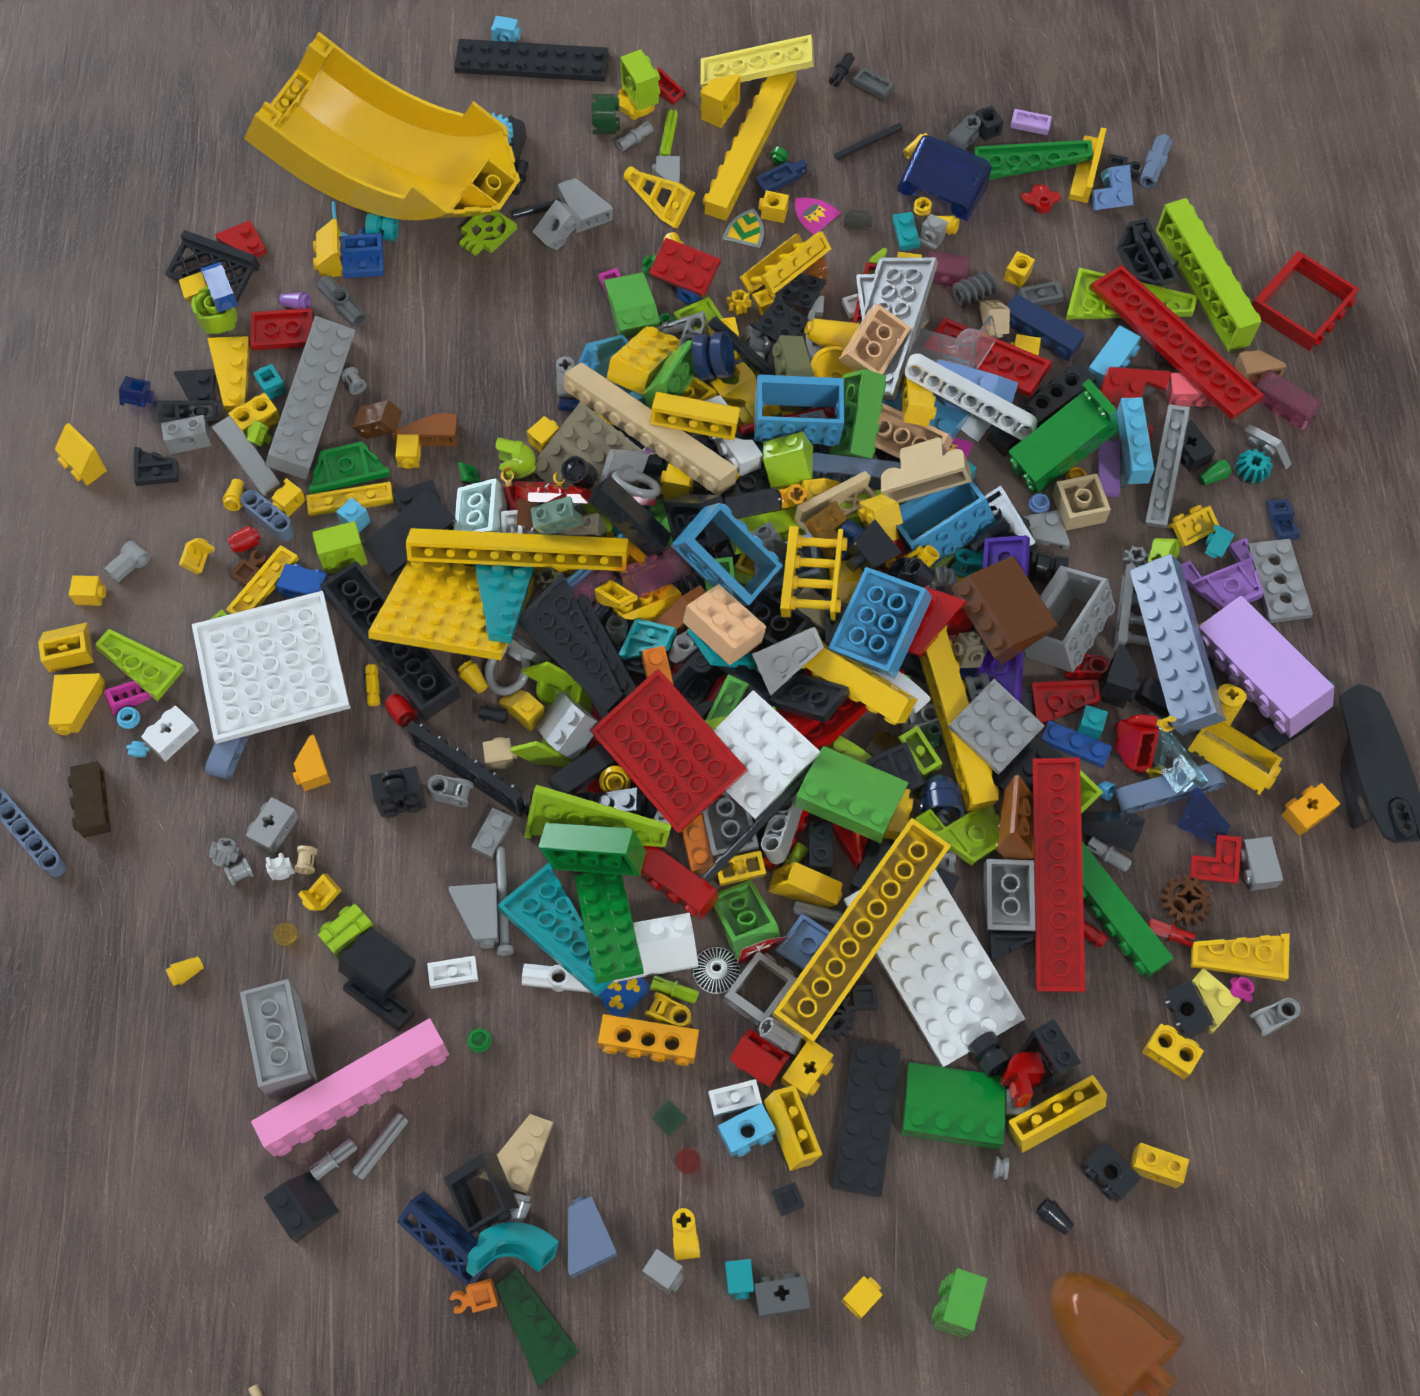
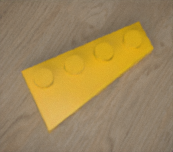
[207,336,250,411]

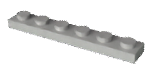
[1145,405,1190,528]

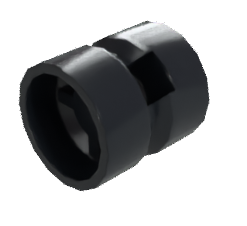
[561,456,597,489]
[1033,552,1069,582]
[968,1031,1012,1078]

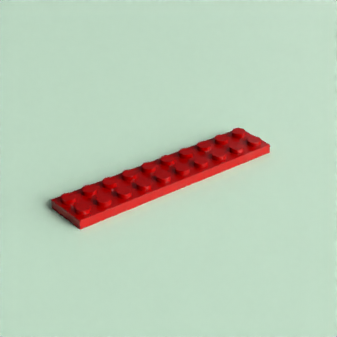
[1090,265,1264,420]
[1033,758,1086,993]

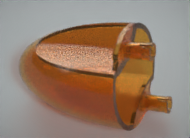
[1050,1271,1185,1396]

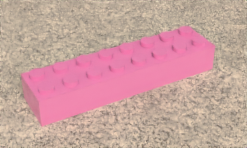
[251,1018,450,1157]

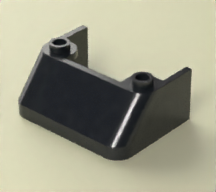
[672,651,774,704]

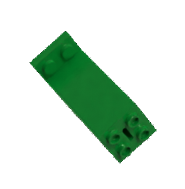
[1008,379,1120,494]

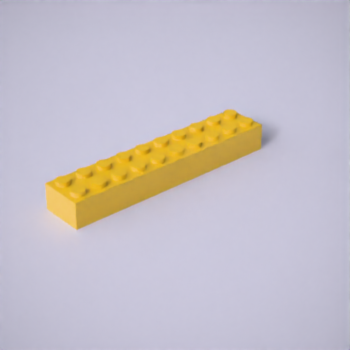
[772,818,951,1045]

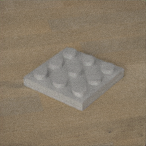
[948,679,1045,774]

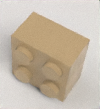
[1052,474,1111,531]

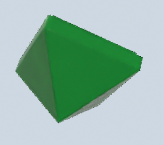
[458,462,481,484]

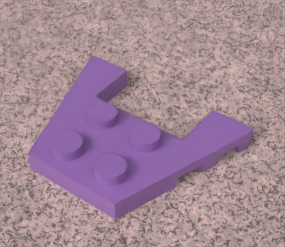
[1181,538,1263,610]

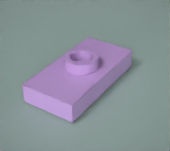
[1010,109,1052,135]

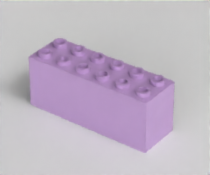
[1199,596,1334,738]

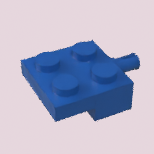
[341,228,384,278]

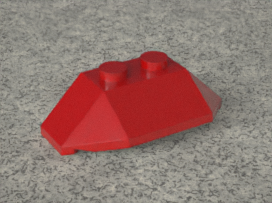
[823,819,868,871]

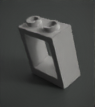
[724,951,797,1027]

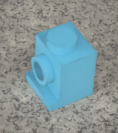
[491,16,521,42]

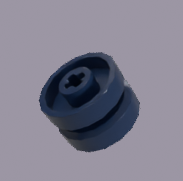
[692,331,735,381]

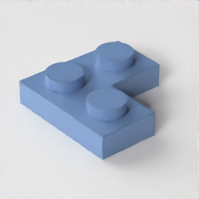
[1091,165,1134,211]

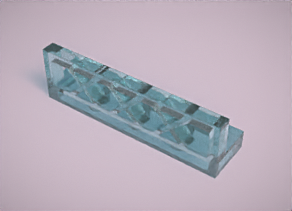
[1148,712,1209,795]

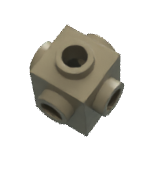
[953,632,988,668]

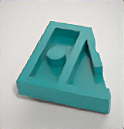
[619,618,677,660]

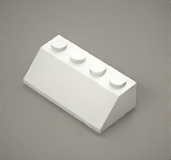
[614,913,698,982]

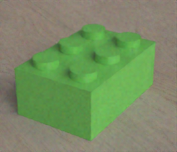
[931,1268,988,1338]

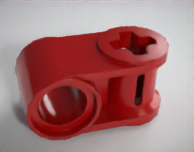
[1064,654,1109,682]

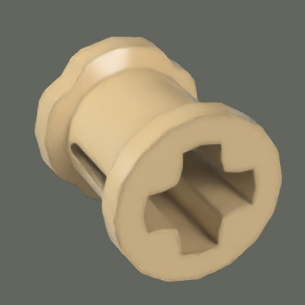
[293,846,318,875]

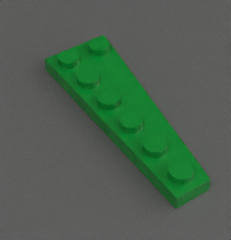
[974,140,1093,182]

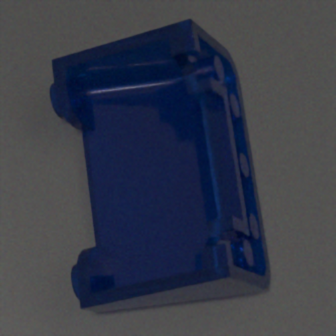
[897,135,992,221]

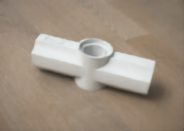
[522,963,591,993]

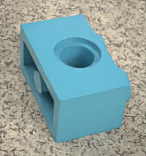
[717,1103,776,1157]

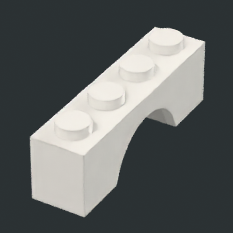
[706,395,763,477]

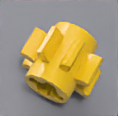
[726,289,752,315]

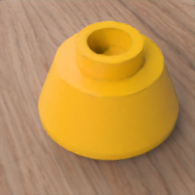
[599,766,631,792]

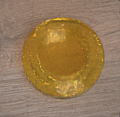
[273,923,298,946]

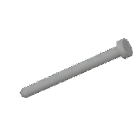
[496,846,514,956]

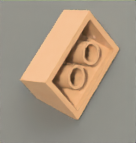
[838,304,911,374]

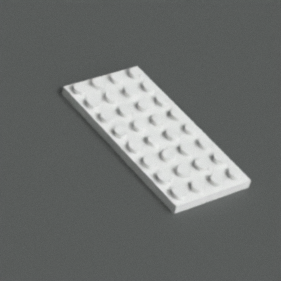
[844,869,1025,1067]

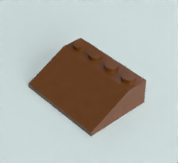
[951,556,1059,665]

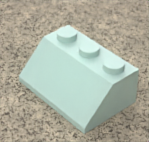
[454,478,507,533]

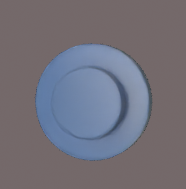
[1028,493,1050,514]

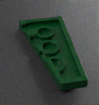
[496,1268,579,1387]

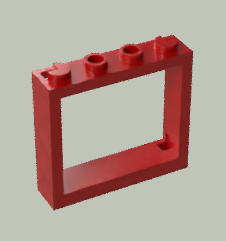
[1252,250,1359,351]

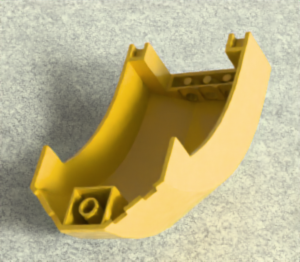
[244,32,520,220]

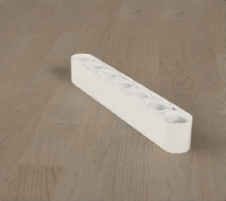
[905,354,1037,440]

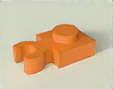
[450,1278,499,1314]

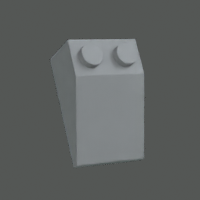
[536,691,599,761]
[983,859,1035,931]

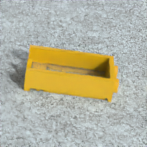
[1188,721,1283,795]

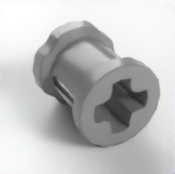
[341,367,367,395]
[223,857,254,886]

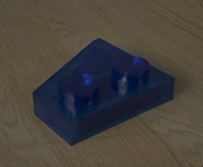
[1177,787,1230,844]

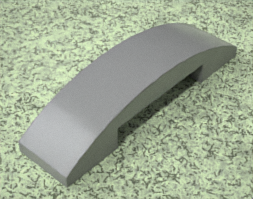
[805,296,824,362]

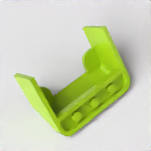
[510,662,592,767]

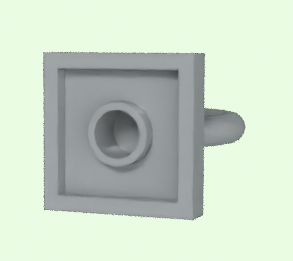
[598,449,661,498]
[485,635,550,696]

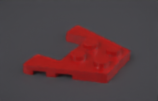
[1100,367,1171,442]

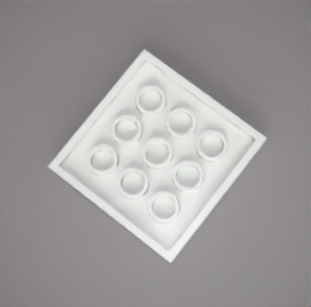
[714,690,820,820]

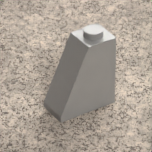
[557,178,613,233]
[449,883,500,949]

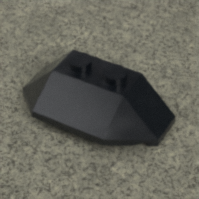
[1116,218,1180,286]

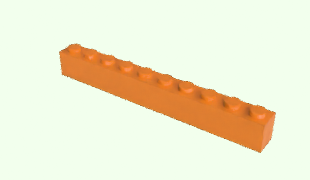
[642,646,714,875]

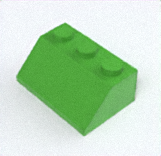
[644,340,696,410]

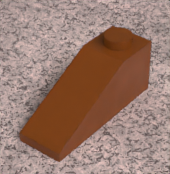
[392,412,459,446]
[654,586,706,638]

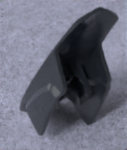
[1339,684,1420,843]

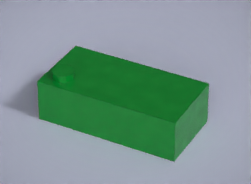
[538,823,647,876]

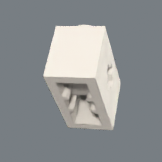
[141,706,199,762]

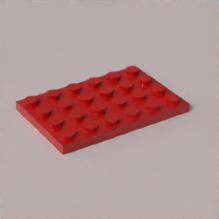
[590,669,749,834]

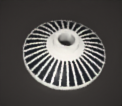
[693,947,740,994]

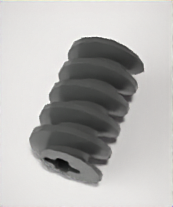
[952,271,999,307]

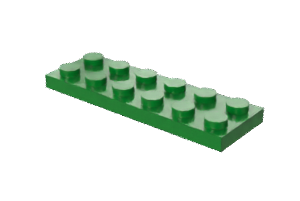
[574,873,644,984]

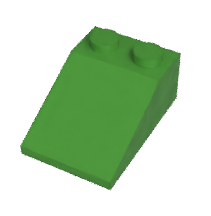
[604,272,660,337]
[713,880,780,960]

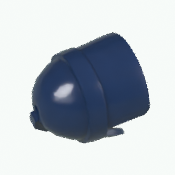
[920,774,965,817]

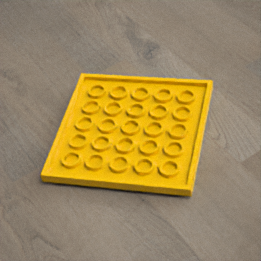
[368,561,536,661]

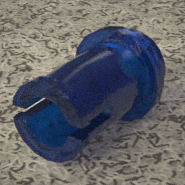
[558,397,580,412]

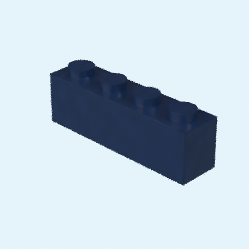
[1007,294,1085,362]

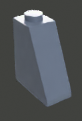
[568,1195,618,1279]

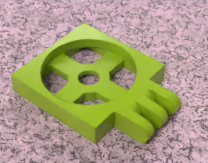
[459,211,517,256]

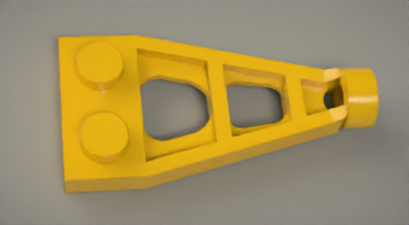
[623,166,695,229]

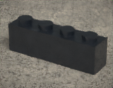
[588,475,672,560]

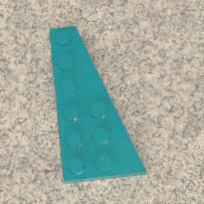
[474,564,536,644]
[497,863,614,997]

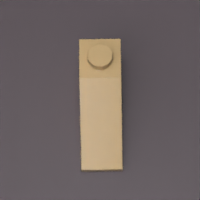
[978,300,1010,338]

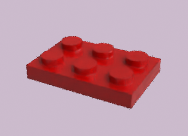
[649,237,721,297]
[250,308,314,351]

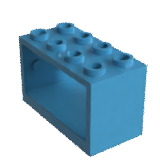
[754,375,844,446]
[896,481,996,567]
[671,503,783,606]

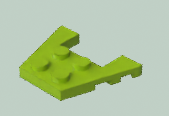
[914,806,1000,866]

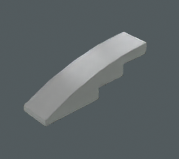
[212,416,281,497]

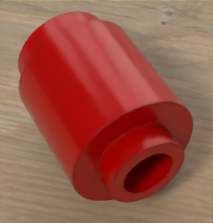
[227,525,261,554]
[385,693,417,727]

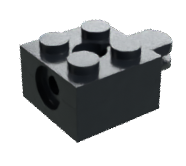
[370,766,427,818]

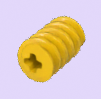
[1217,684,1247,726]

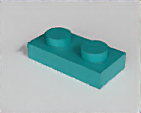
[892,212,920,251]

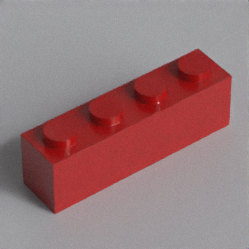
[636,846,719,920]

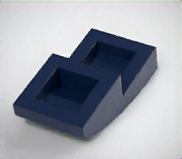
[1266,499,1300,540]

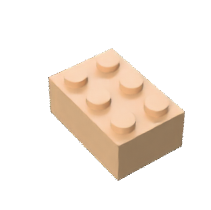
[683,584,766,665]

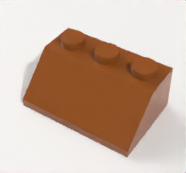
[996,775,1034,860]

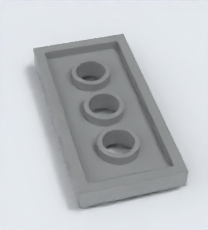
[1248,539,1313,623]

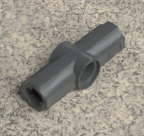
[317,275,367,327]

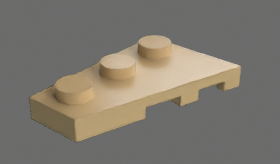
[480,1114,553,1195]

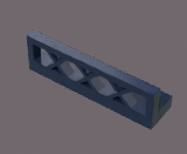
[397,1191,497,1286]

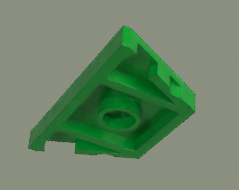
[309,441,391,494]

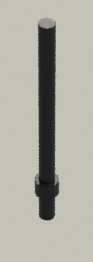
[702,777,803,883]

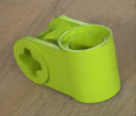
[1147,538,1180,563]

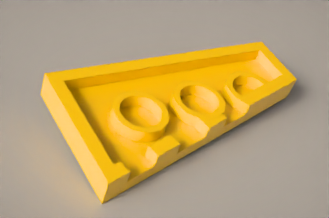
[1190,933,1290,981]

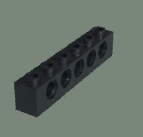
[987,362,1097,457]

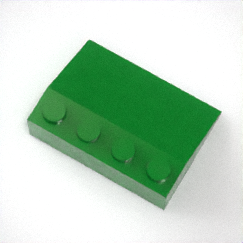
[901,1062,1005,1150]

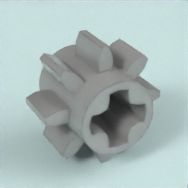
[1121,545,1149,568]
[209,838,239,867]

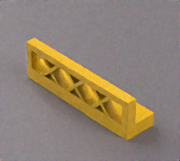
[1069,127,1106,203]

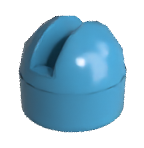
[1097,781,1116,801]

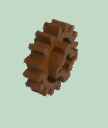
[1160,875,1213,927]

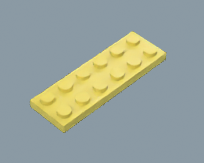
[701,35,814,88]

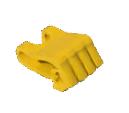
[709,362,781,431]

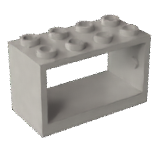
[1024,566,1115,673]
[240,979,318,1100]

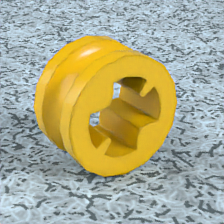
[914,197,932,217]

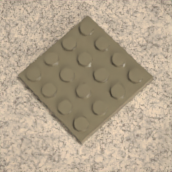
[534,401,643,514]

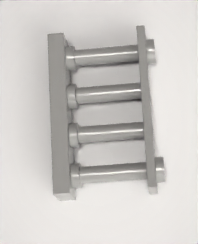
[1113,564,1150,651]

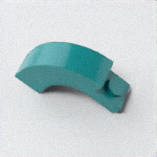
[466,1222,559,1277]

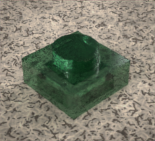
[652,1100,687,1137]

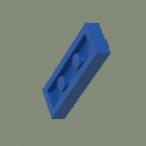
[1041,720,1112,768]

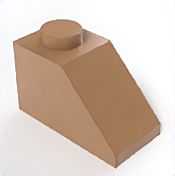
[1234,350,1287,383]

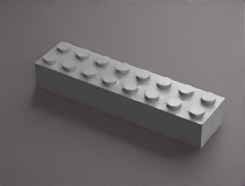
[265,316,355,480]

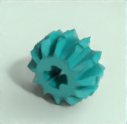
[1235,448,1273,485]

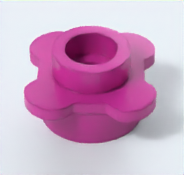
[1230,977,1254,1002]

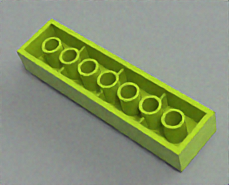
[1156,198,1261,353]

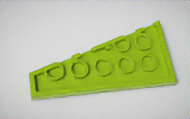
[1065,268,1197,320]
[524,785,671,847]

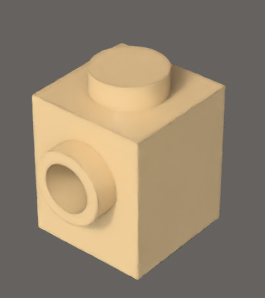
[483,737,518,771]

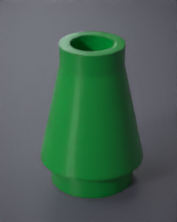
[1198,459,1232,486]

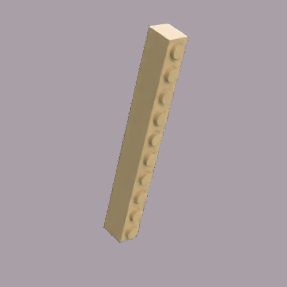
[563,362,737,495]

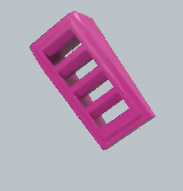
[104,681,152,716]

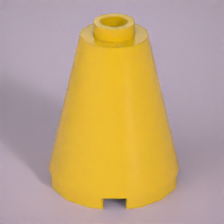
[804,318,860,348]

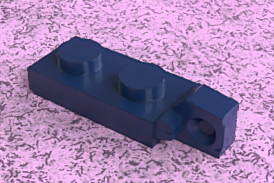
[755,159,808,195]

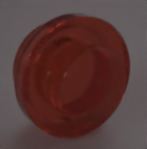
[676,1148,700,1174]

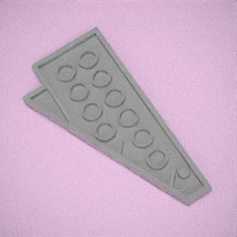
[856,257,938,400]

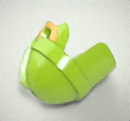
[495,437,536,480]

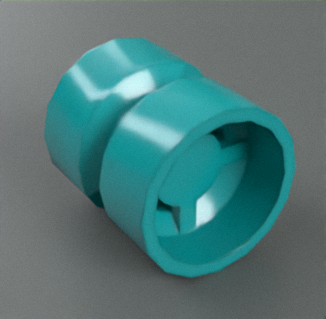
[365,213,399,241]

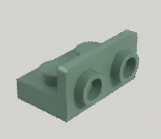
[531,496,584,535]

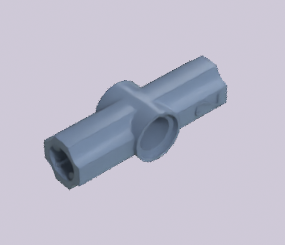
[1139,134,1173,189]

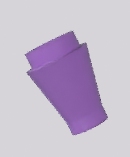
[279,292,312,309]

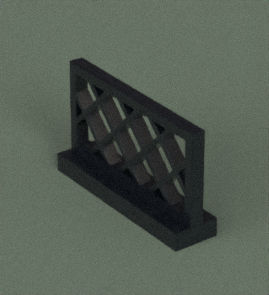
[165,230,260,302]

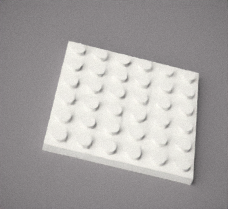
[192,591,350,744]

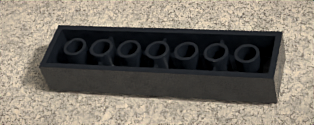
[320,561,461,722]

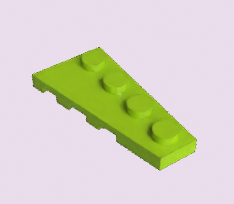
[95,629,184,701]

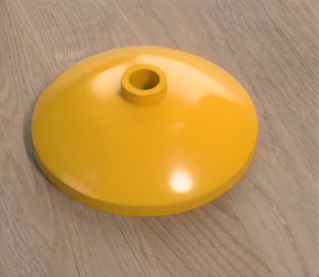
[810,346,854,378]

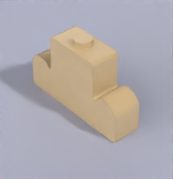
[881,438,972,503]

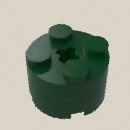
[591,94,620,135]

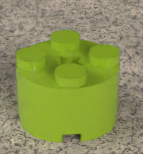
[191,286,238,334]

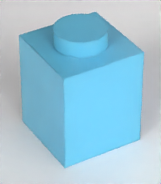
[336,497,371,533]

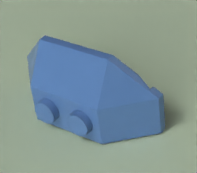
[933,360,1018,413]

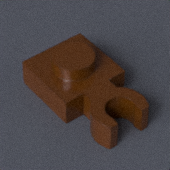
[229,549,268,587]

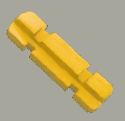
[365,664,380,707]

